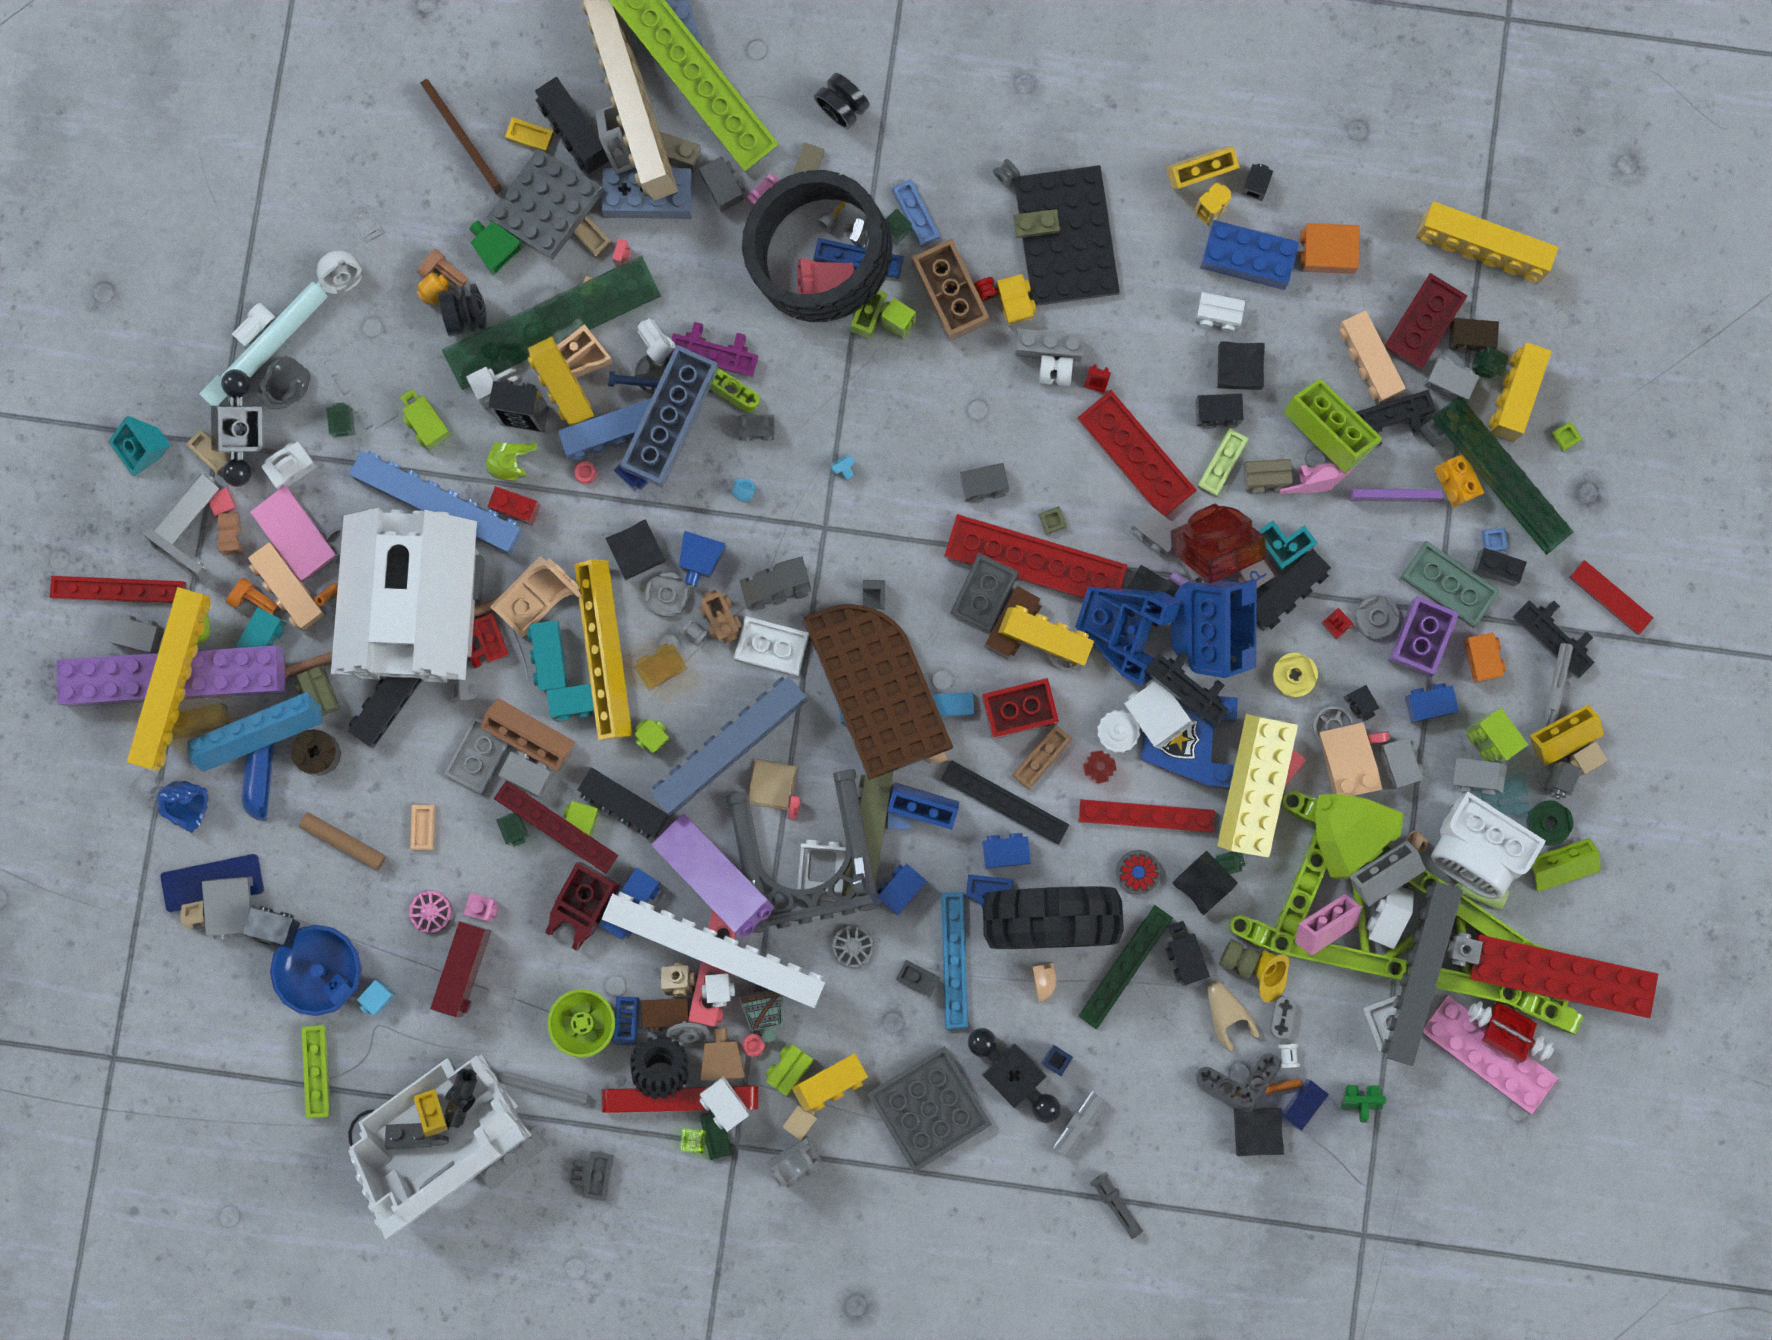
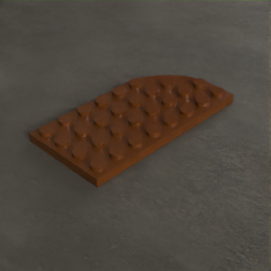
[803,604,953,780]

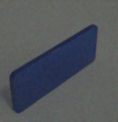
[160,854,264,912]

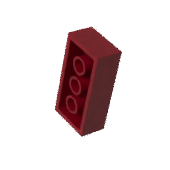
[430,921,492,1017]

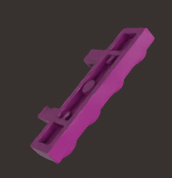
[669,322,759,377]

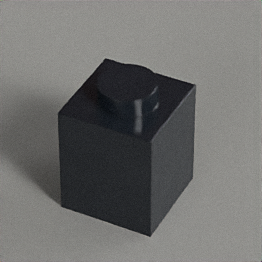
[1242,164,1273,201]

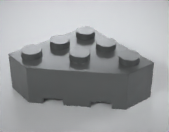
[739,556,812,611]

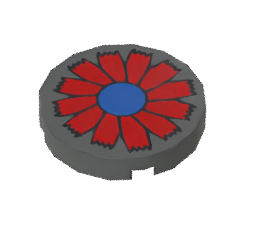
[1115,850,1161,895]

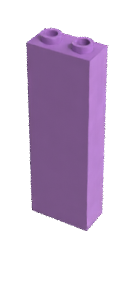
[651,813,775,939]

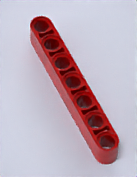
[601,1086,759,1113]

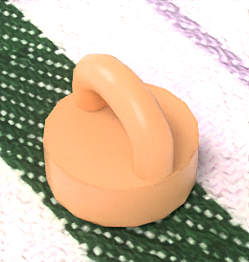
[1406,830,1429,853]

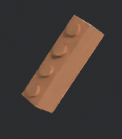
[480,698,576,772]

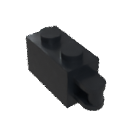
[1165,921,1210,986]

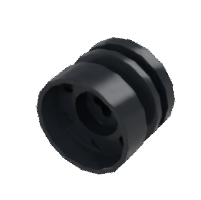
[438,283,487,337]

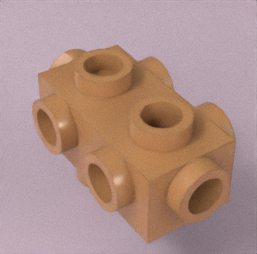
[699,590,742,644]

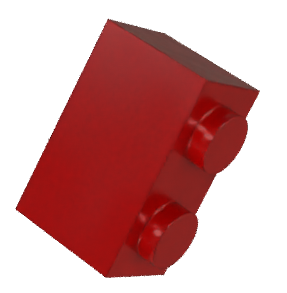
[487,486,540,526]

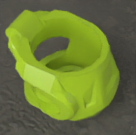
[485,442,537,481]

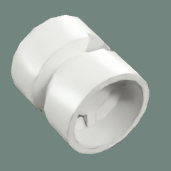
[1039,355,1073,387]

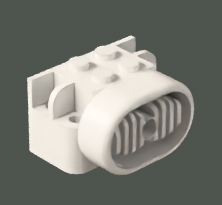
[1431,792,1546,899]

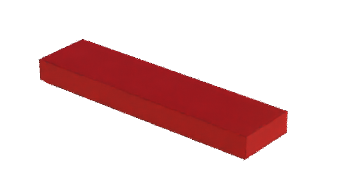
[1569,560,1654,635]

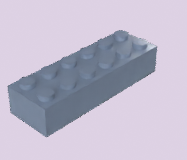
[620,345,719,488]

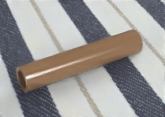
[299,812,386,871]

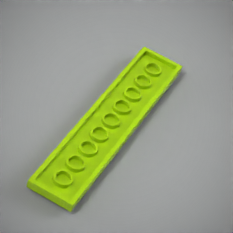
[608,0,779,172]

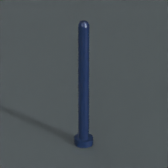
[608,371,713,393]

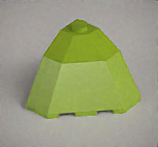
[1315,794,1404,879]

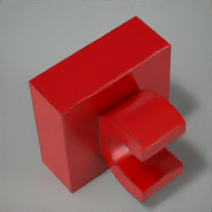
[1084,364,1111,393]
[1321,608,1353,639]

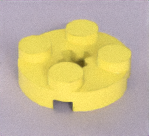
[1272,652,1318,698]

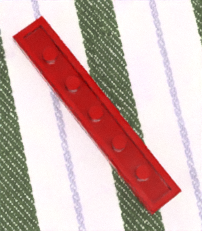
[50,576,186,604]

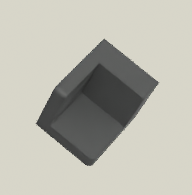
[863,580,885,610]

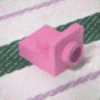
[464,893,499,922]

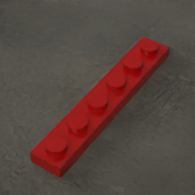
[1078,799,1215,833]

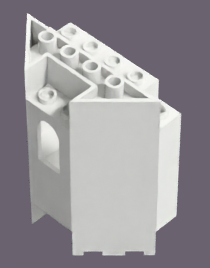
[331,508,479,683]
[348,1054,533,1240]

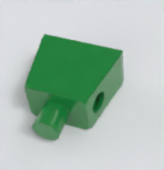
[469,220,524,276]

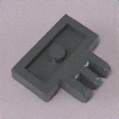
[570,1151,614,1201]

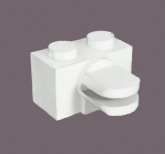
[466,367,522,409]
[261,441,318,490]

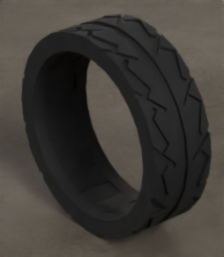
[742,170,893,322]

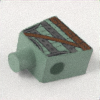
[739,990,783,1043]

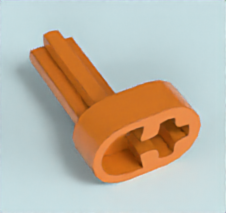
[226,577,278,615]

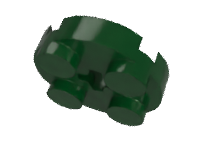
[1526,800,1574,846]

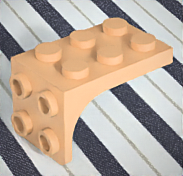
[490,556,582,638]

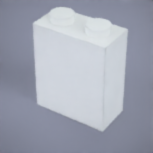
[1124,679,1195,749]

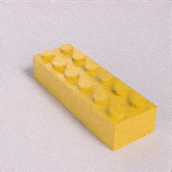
[1416,201,1559,283]

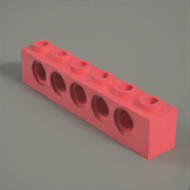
[688,909,738,1027]

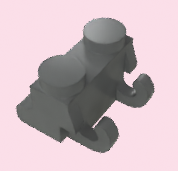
[738,414,774,441]

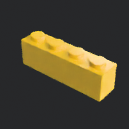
[527,336,594,426]
[998,605,1094,666]

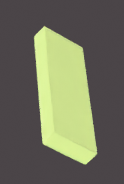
[1197,428,1249,497]

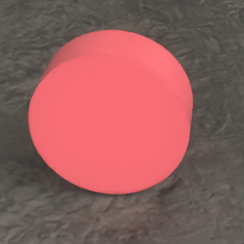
[574,461,597,484]
[1367,731,1390,744]
[742,1034,765,1057]

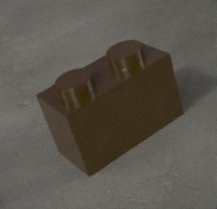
[1449,318,1499,355]

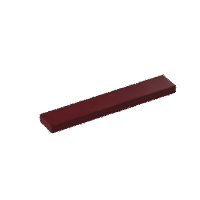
[494,780,619,874]

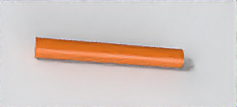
[1234,1079,1301,1099]

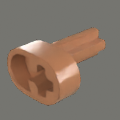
[417,249,469,288]

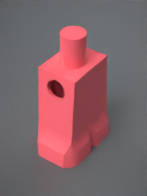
[797,258,854,294]

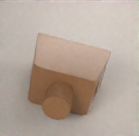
[701,1028,745,1081]

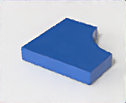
[966,874,1013,909]

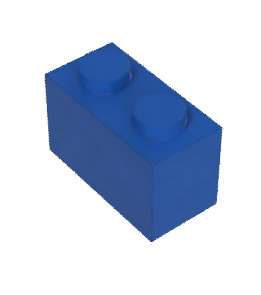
[1405,683,1459,723]
[982,833,1031,869]
[877,863,927,916]

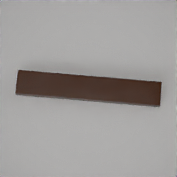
[420,79,502,194]

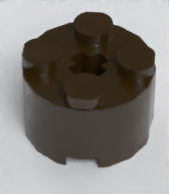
[291,729,341,776]

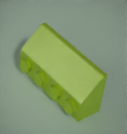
[1283,378,1383,474]

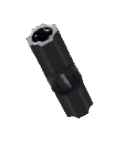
[444,1069,477,1128]

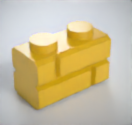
[1194,183,1231,226]

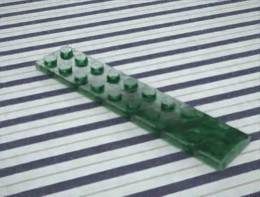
[442,255,661,390]

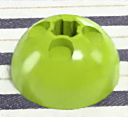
[547,989,615,1058]

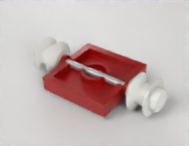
[1468,1001,1554,1063]

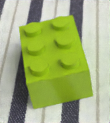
[1465,708,1528,763]

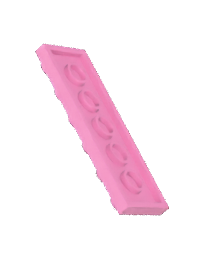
[1423,995,1558,1115]

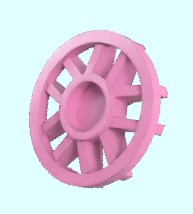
[409,891,452,933]

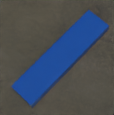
[813,238,904,279]

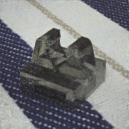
[843,219,869,248]

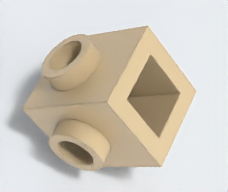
[661,963,697,998]

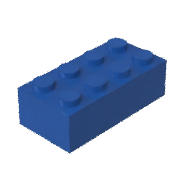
[1200,220,1299,290]

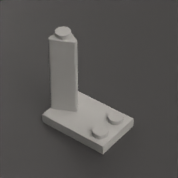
[144,473,219,585]

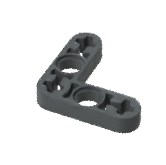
[1196,1053,1280,1112]

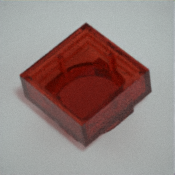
[1171,503,1266,584]

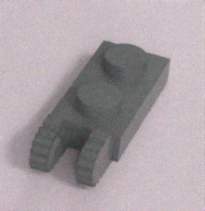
[384,1123,449,1150]

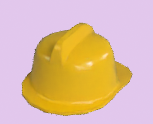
[1254,951,1289,1002]

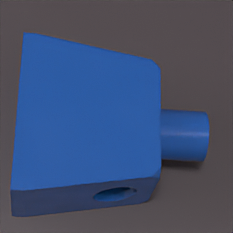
[679,531,726,587]

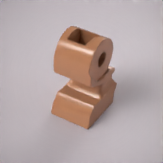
[217,512,244,556]

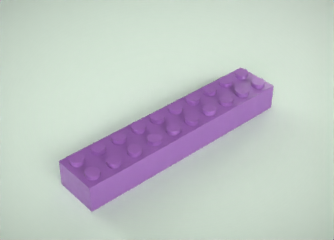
[57,646,286,707]

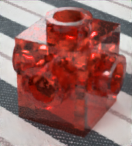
[1083,750,1116,784]

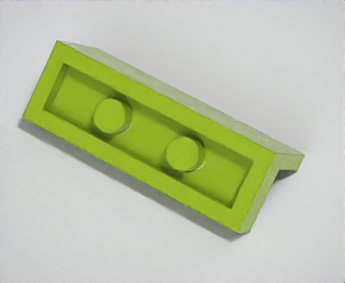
[1530,838,1601,892]

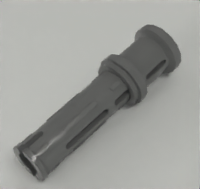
[1090,1172,1143,1239]

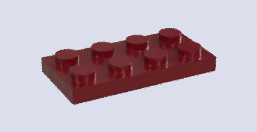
[1384,273,1468,371]

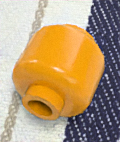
[417,273,450,305]

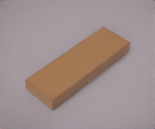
[1012,724,1072,790]

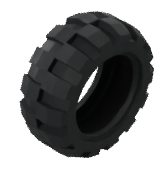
[982,886,1124,950]

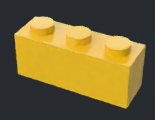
[1165,146,1240,189]
[1529,704,1604,766]
[792,1053,868,1113]

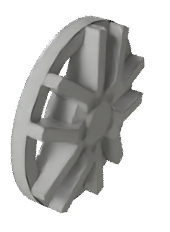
[832,926,874,968]

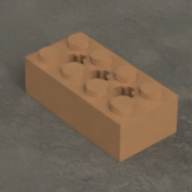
[912,239,990,342]

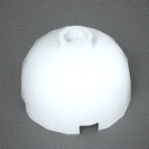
[316,250,362,294]

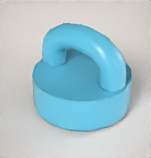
[732,478,756,501]

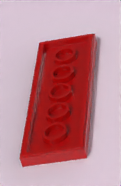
[1077,390,1197,517]

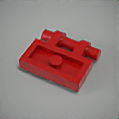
[467,613,509,669]

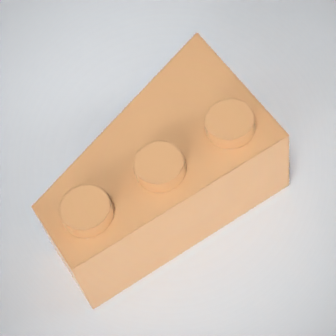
[535,324,614,378]

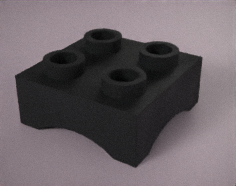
[1217,341,1265,390]
[605,519,666,580]
[1127,565,1180,627]
[1172,850,1238,916]
[1234,1108,1284,1156]

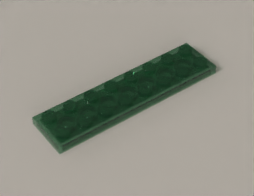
[1432,397,1574,555]

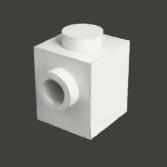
[702,974,735,1007]

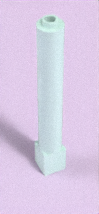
[199,281,328,405]

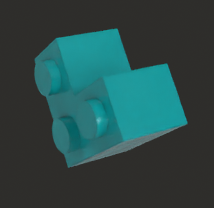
[1252,520,1318,573]

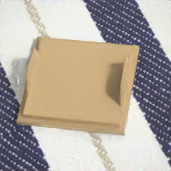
[748,759,798,811]

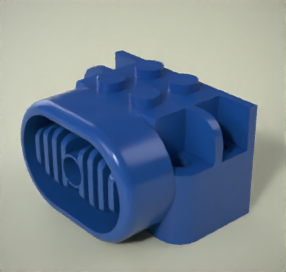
[1171,579,1257,678]

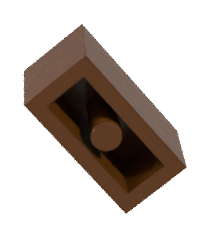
[642,998,690,1032]

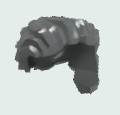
[258,356,311,409]

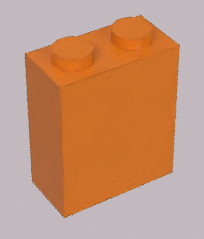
[1299,223,1360,274]

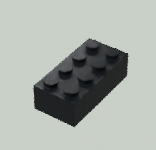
[535,76,609,174]
[488,379,549,433]

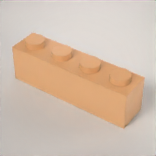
[1338,310,1406,404]
[248,542,326,631]

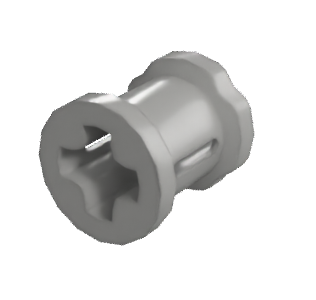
[680,618,710,647]

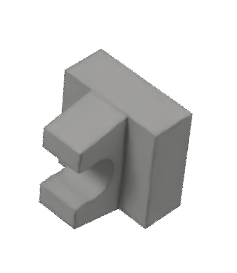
[450,677,477,703]

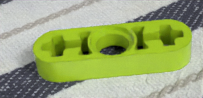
[710,369,760,412]

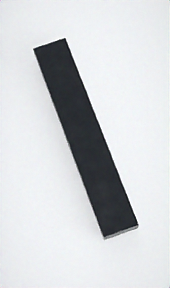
[941,760,1069,845]

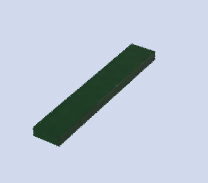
[1078,905,1173,1029]

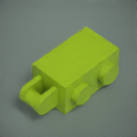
[399,388,452,450]

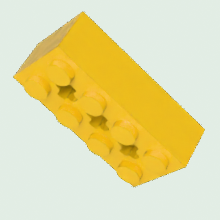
[1488,342,1552,442]

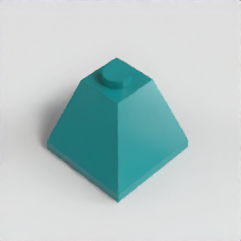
[108,416,171,476]

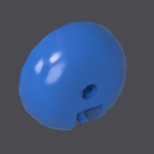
[270,925,362,1016]

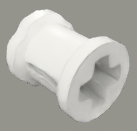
[1278,1044,1300,1068]

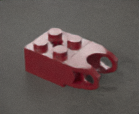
[545,862,621,951]

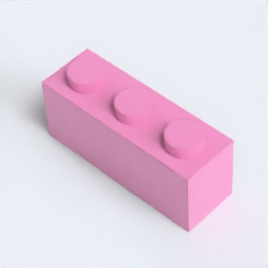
[1295,894,1362,956]

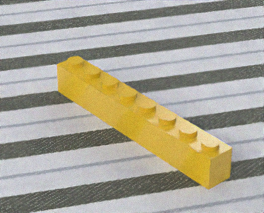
[574,559,633,740]
[126,587,211,771]

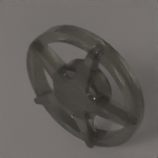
[635,355,670,394]

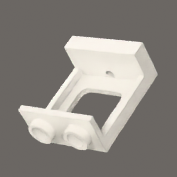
[796,840,846,902]

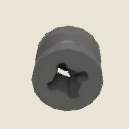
[993,159,1020,187]

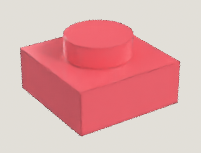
[612,238,631,267]

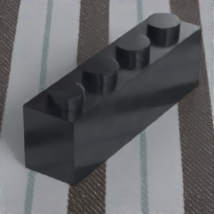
[1257,549,1331,631]
[348,677,422,748]
[577,767,669,839]

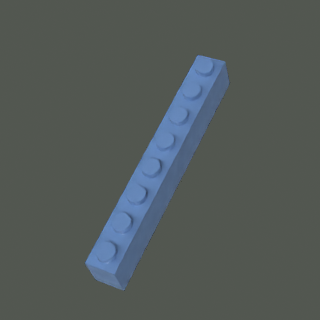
[349,451,523,555]

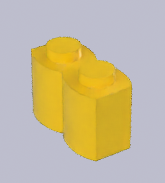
[996,274,1037,326]

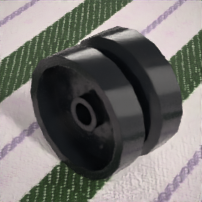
[814,73,870,129]

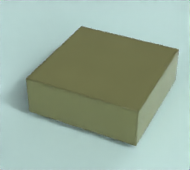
[1038,506,1067,535]

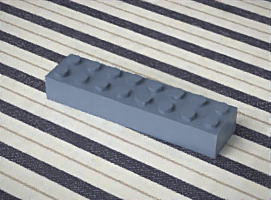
[650,676,808,817]

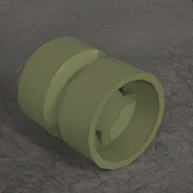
[1219,939,1260,979]

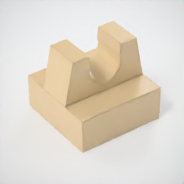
[180,901,205,930]

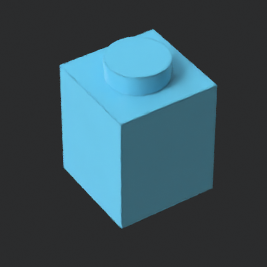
[357,980,396,1015]

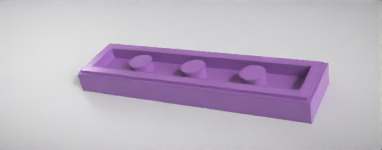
[1349,489,1443,502]

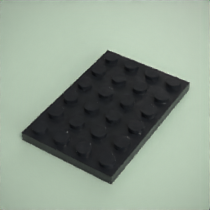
[1013,165,1120,306]

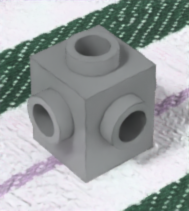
[1445,932,1483,966]

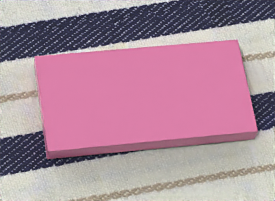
[250,485,338,582]

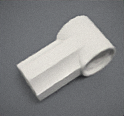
[232,303,277,348]
[637,319,676,364]

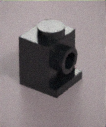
[1343,685,1379,721]

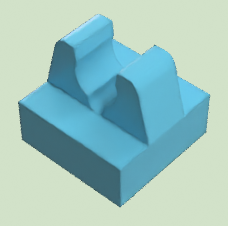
[829,454,855,480]

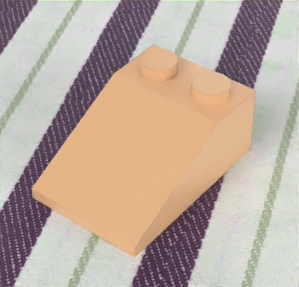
[1319,722,1382,796]

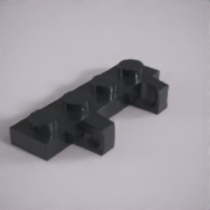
[1356,390,1436,448]
[1512,600,1595,679]
[1143,651,1229,728]

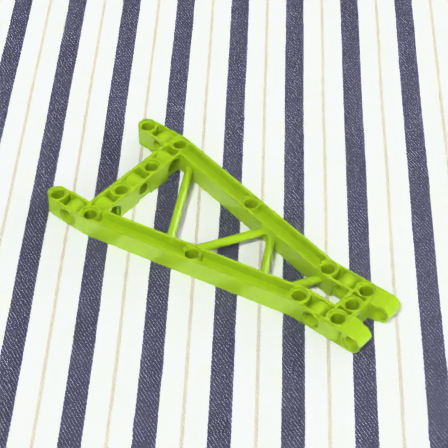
[1228,791,1584,1035]

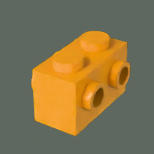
[1434,453,1485,508]

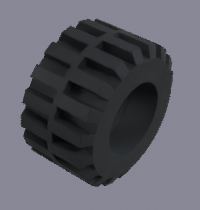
[630,1036,689,1100]

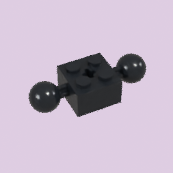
[211,369,263,487]
[968,1028,1061,1123]

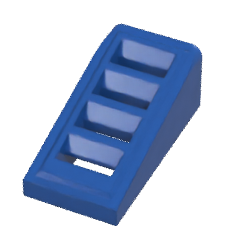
[612,996,639,1046]

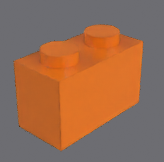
[1463,632,1506,684]

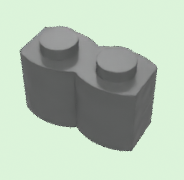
[1544,762,1582,799]

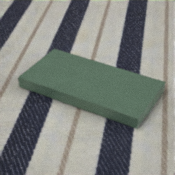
[1400,541,1500,628]

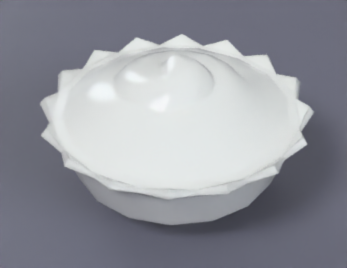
[1097,710,1141,753]

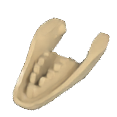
[1208,981,1259,1052]

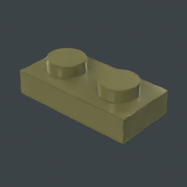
[1013,209,1060,238]

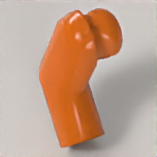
[314,583,338,606]

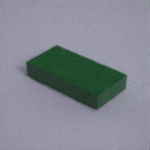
[699,1112,733,1160]

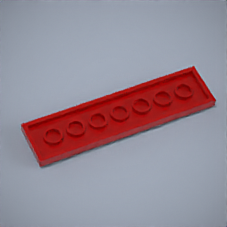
[944,514,1127,599]
[1469,934,1659,1018]

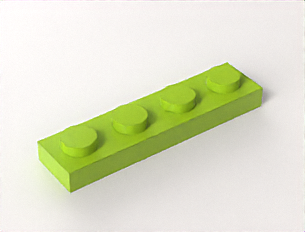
[301,1025,330,1118]

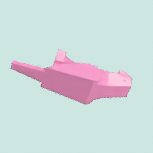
[1280,462,1354,495]

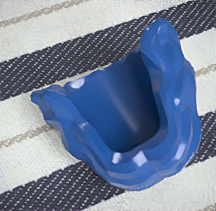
[157,781,208,833]

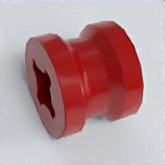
[974,277,999,302]

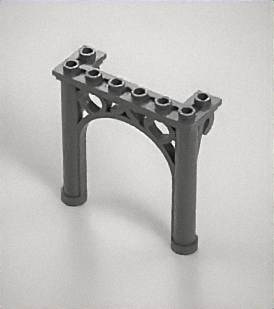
[726,769,883,933]

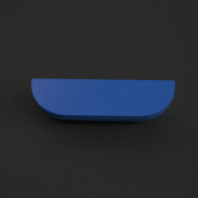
[242,743,274,821]

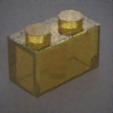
[634,643,688,691]

